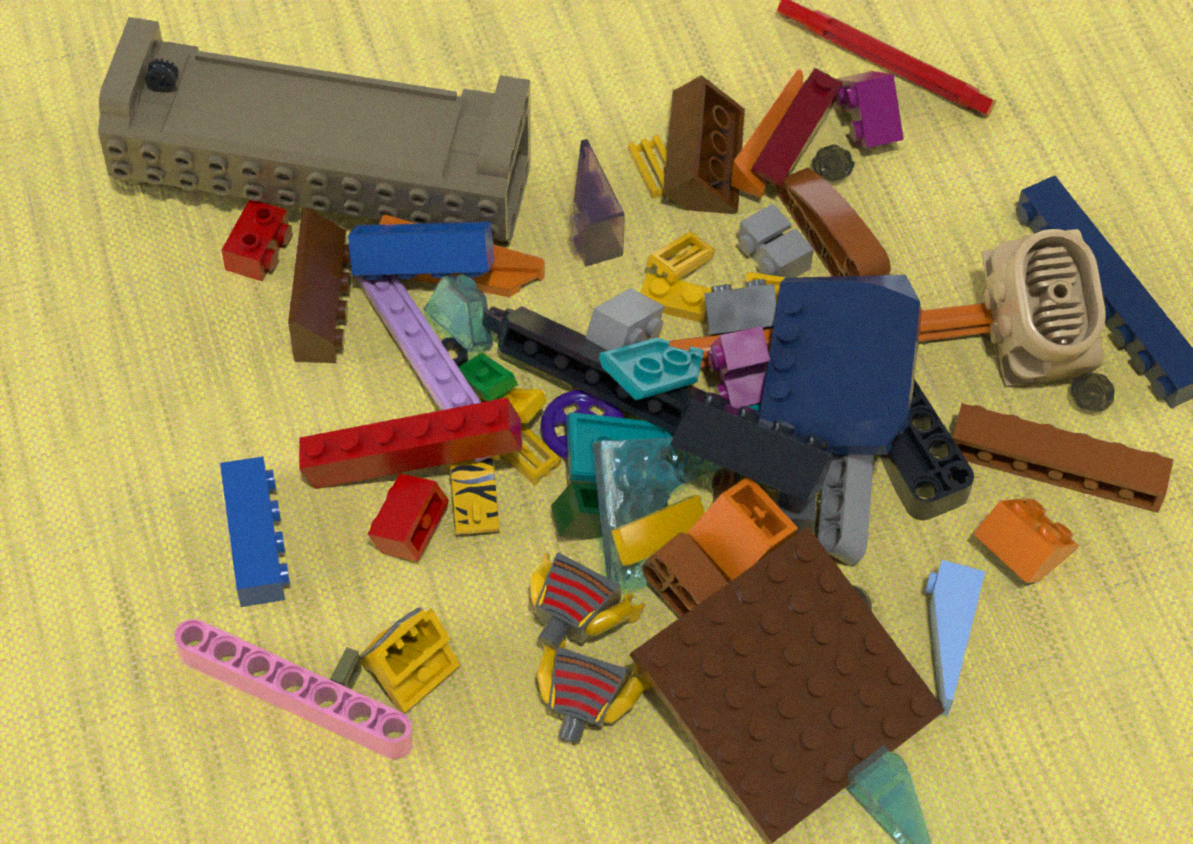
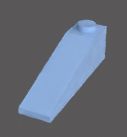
[925,560,985,717]

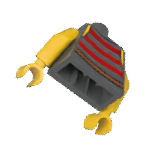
[530,552,645,650]
[536,639,651,744]

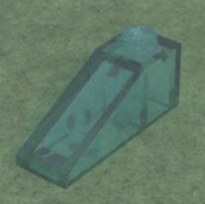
[845,745,932,844]

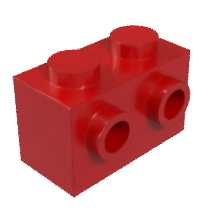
[221,199,292,282]
[368,473,449,562]

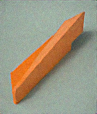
[731,69,804,198]
[380,215,545,297]

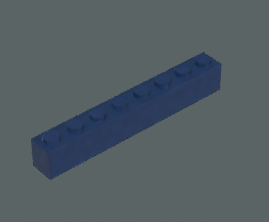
[1016,175,1193,409]

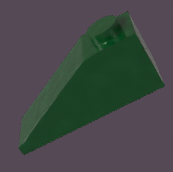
[551,482,668,539]

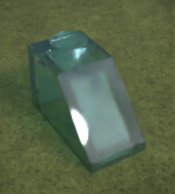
[423,274,493,352]

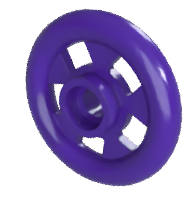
[540,390,624,461]

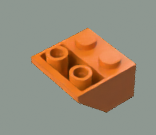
[687,477,798,582]
[973,498,1080,583]

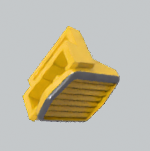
[360,608,461,713]

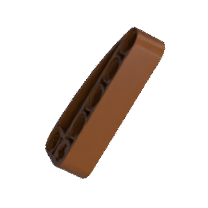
[776,168,891,276]
[642,532,728,617]

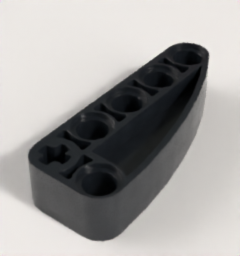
[880,378,974,521]

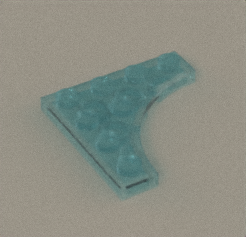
[593,438,719,590]

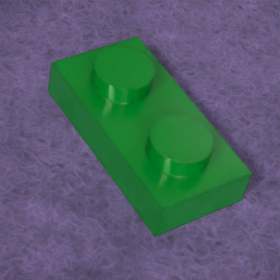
[458,352,518,401]

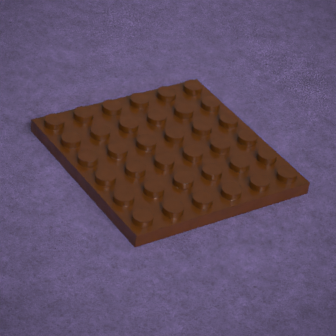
[629,527,945,844]

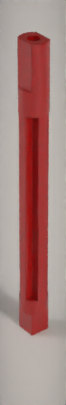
[777,0,996,115]

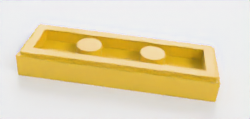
[611,495,705,566]

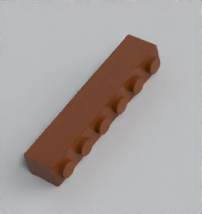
[952,403,1174,513]

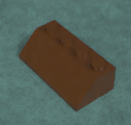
[663,75,745,214]
[288,208,351,363]

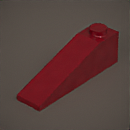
[751,68,843,187]

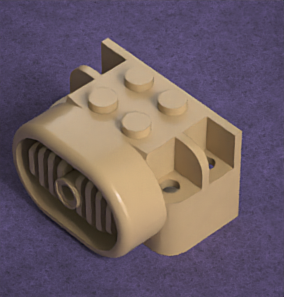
[981,229,1106,387]

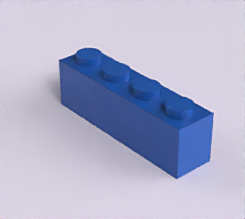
[348,222,495,279]
[220,456,290,607]

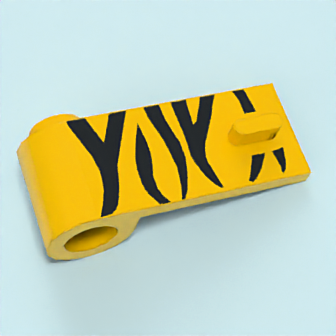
[450,454,500,535]

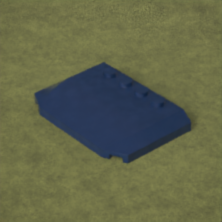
[760,275,922,455]

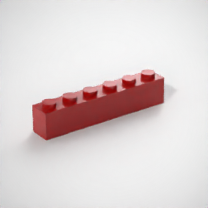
[299,397,522,489]

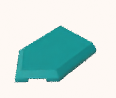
[599,338,704,400]

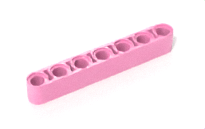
[175,619,413,759]

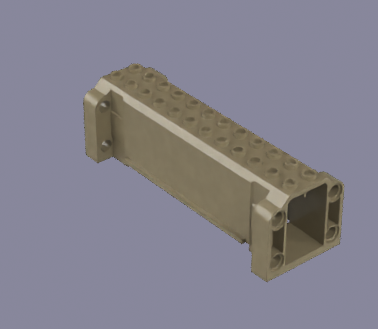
[98,17,531,243]

